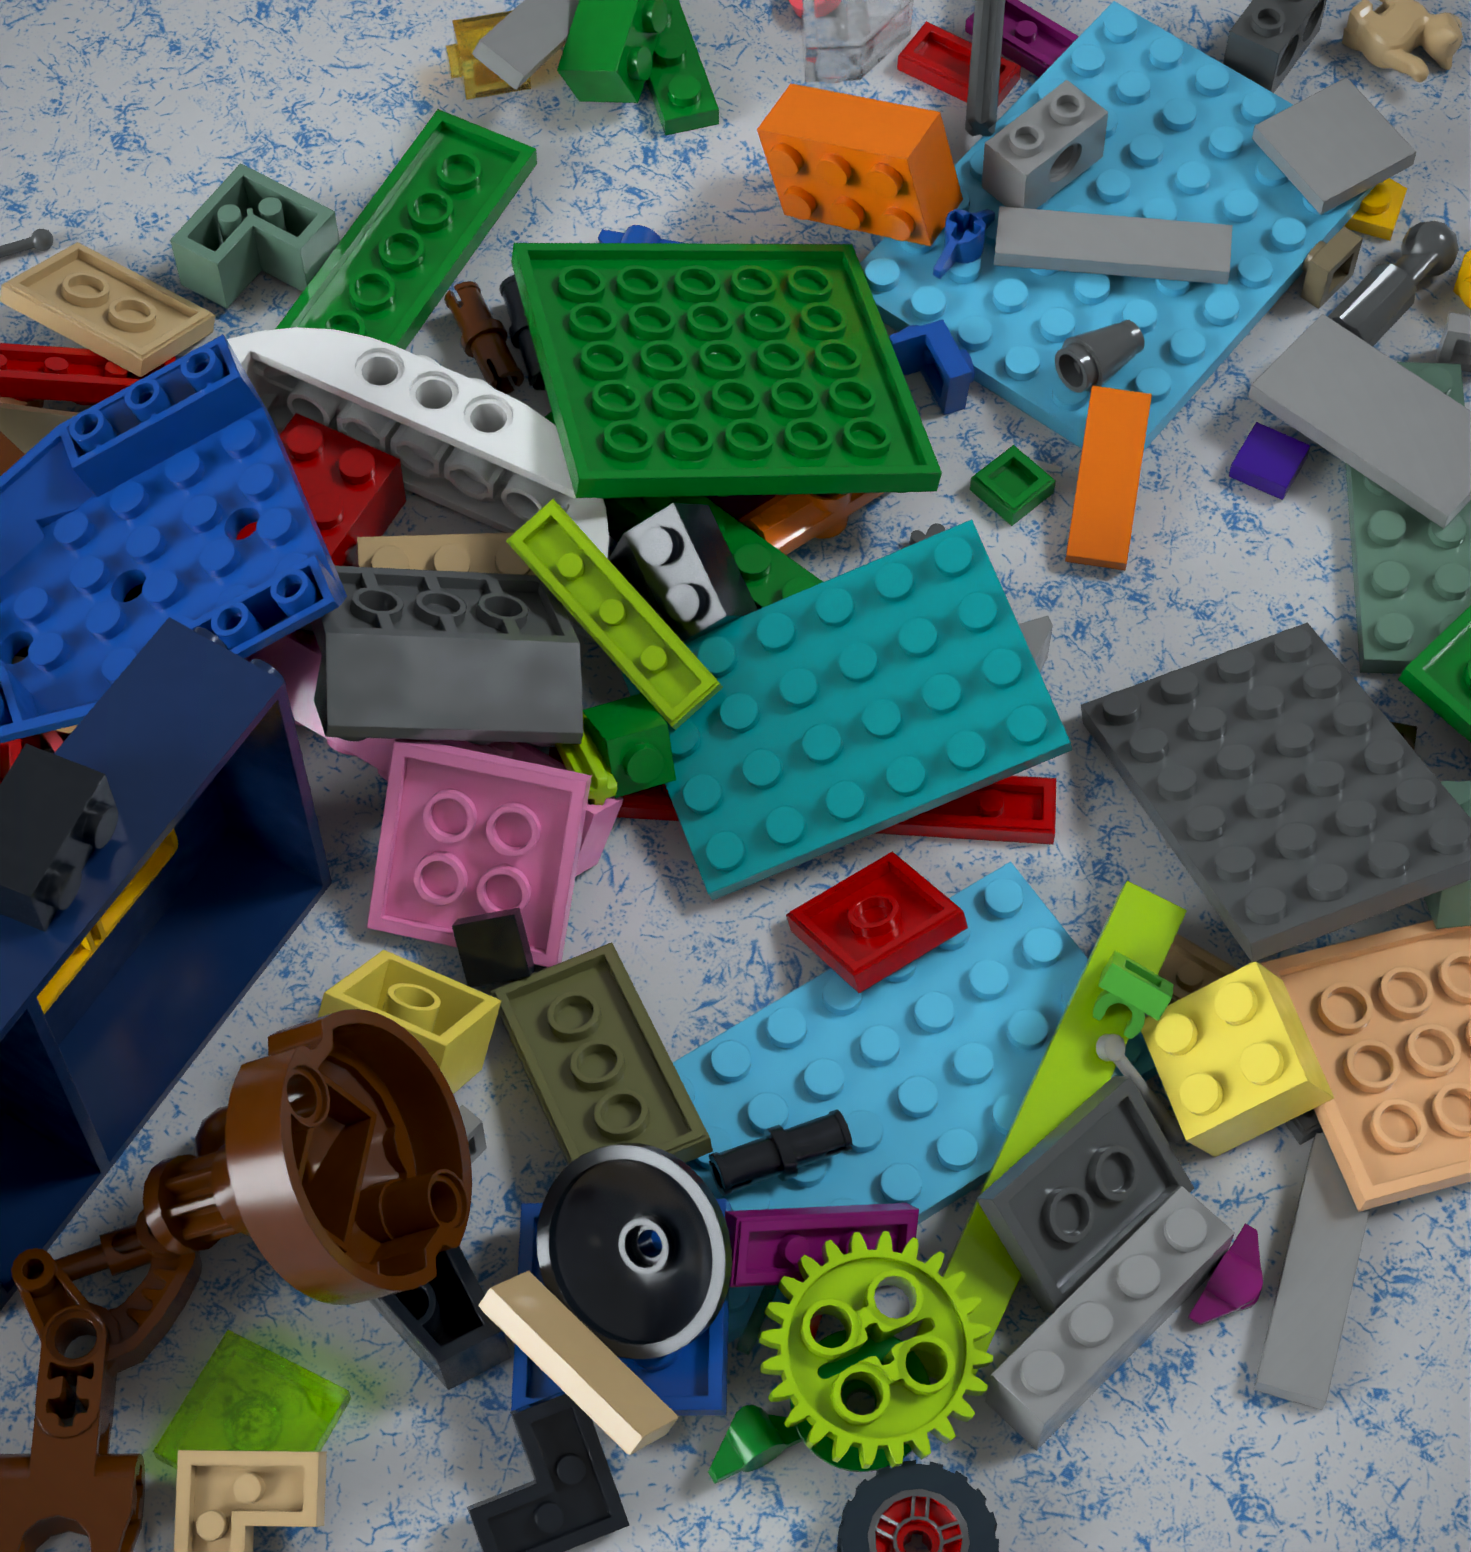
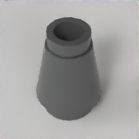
[1055,320,1145,393]

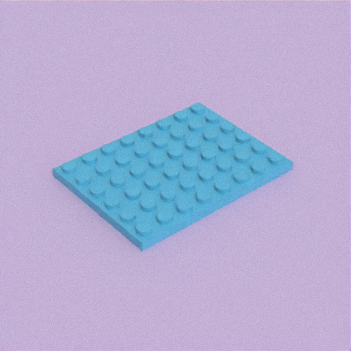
[860,1,1384,452]

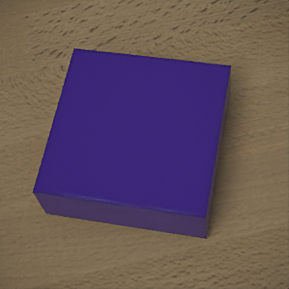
[1229,422,1311,500]

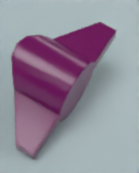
[1188,1223,1263,1325]

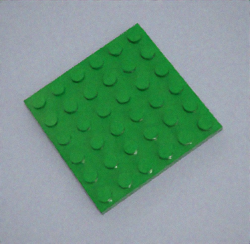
[511,243,942,499]

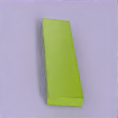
[506,499,723,730]

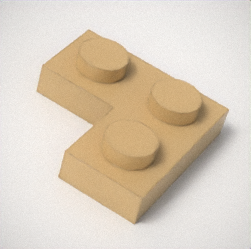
[174,1450,327,1552]

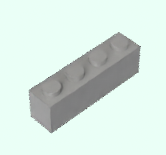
[985,1186,1235,1451]

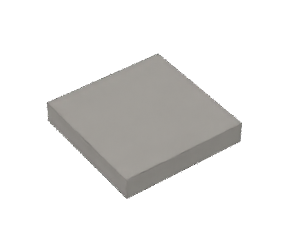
[1252,77,1416,215]

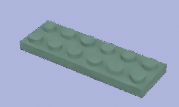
[1345,362,1471,674]

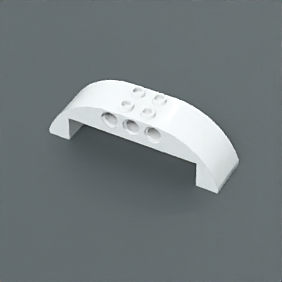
[227,327,609,641]

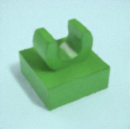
[1093,950,1174,1039]

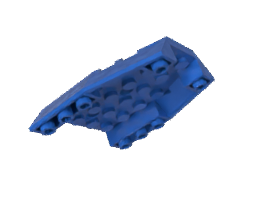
[0,334,347,743]

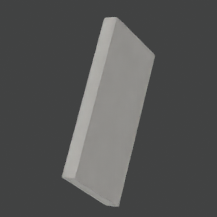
[1248,314,1471,529]

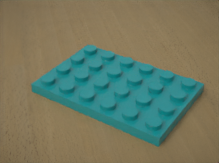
[620,519,1072,901]

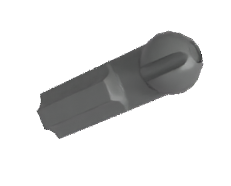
[1328,221,1459,346]

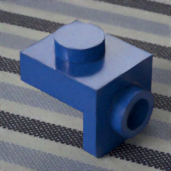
[889,319,975,415]

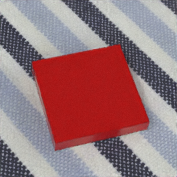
[786,851,968,993]

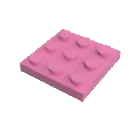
[367,739,592,967]

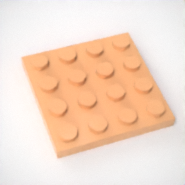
[1260,920,1471,1212]

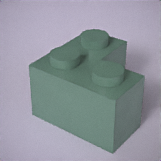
[170,163,340,309]

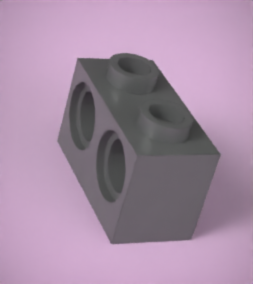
[1223,0,1327,93]

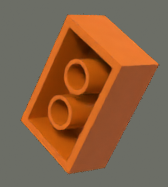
[757,83,963,247]

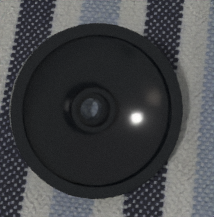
[536,1142,732,1359]

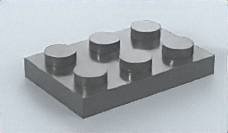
[976,1076,1194,1313]

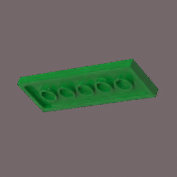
[276,109,537,350]

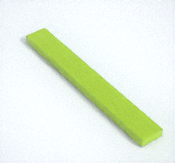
[913,881,1187,1380]

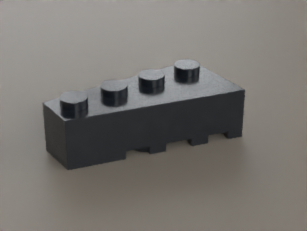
[369,1246,511,1390]

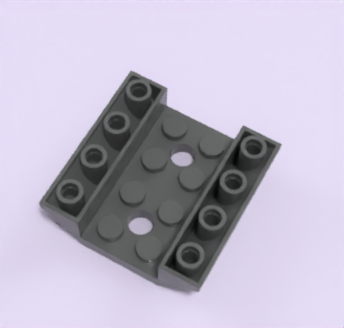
[298,566,583,747]

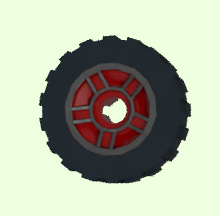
[837,1460,999,1552]

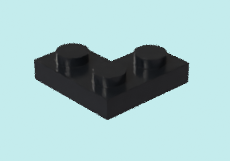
[467,1391,630,1552]

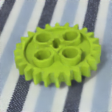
[759,1231,993,1469]

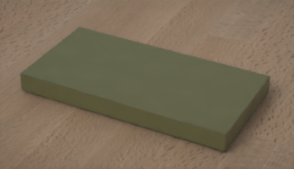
[490,942,713,1165]

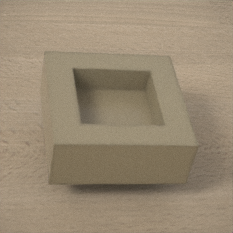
[1300,226,1363,309]

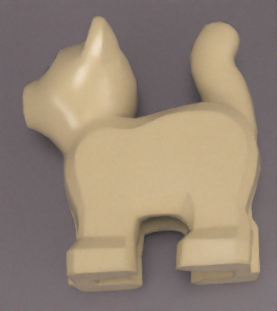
[1342,0,1463,83]

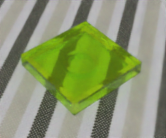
[153,1329,352,1469]

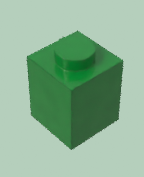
[583,693,676,798]

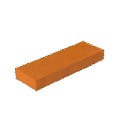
[1065,385,1152,571]

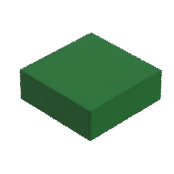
[970,445,1056,526]

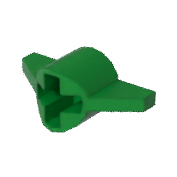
[708,1404,802,1484]

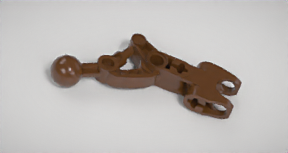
[0,1106,228,1552]

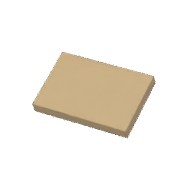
[0,242,215,377]

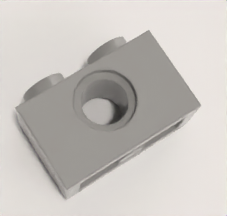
[982,80,1108,209]

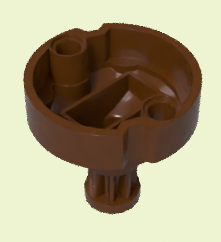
[142,1009,472,1305]

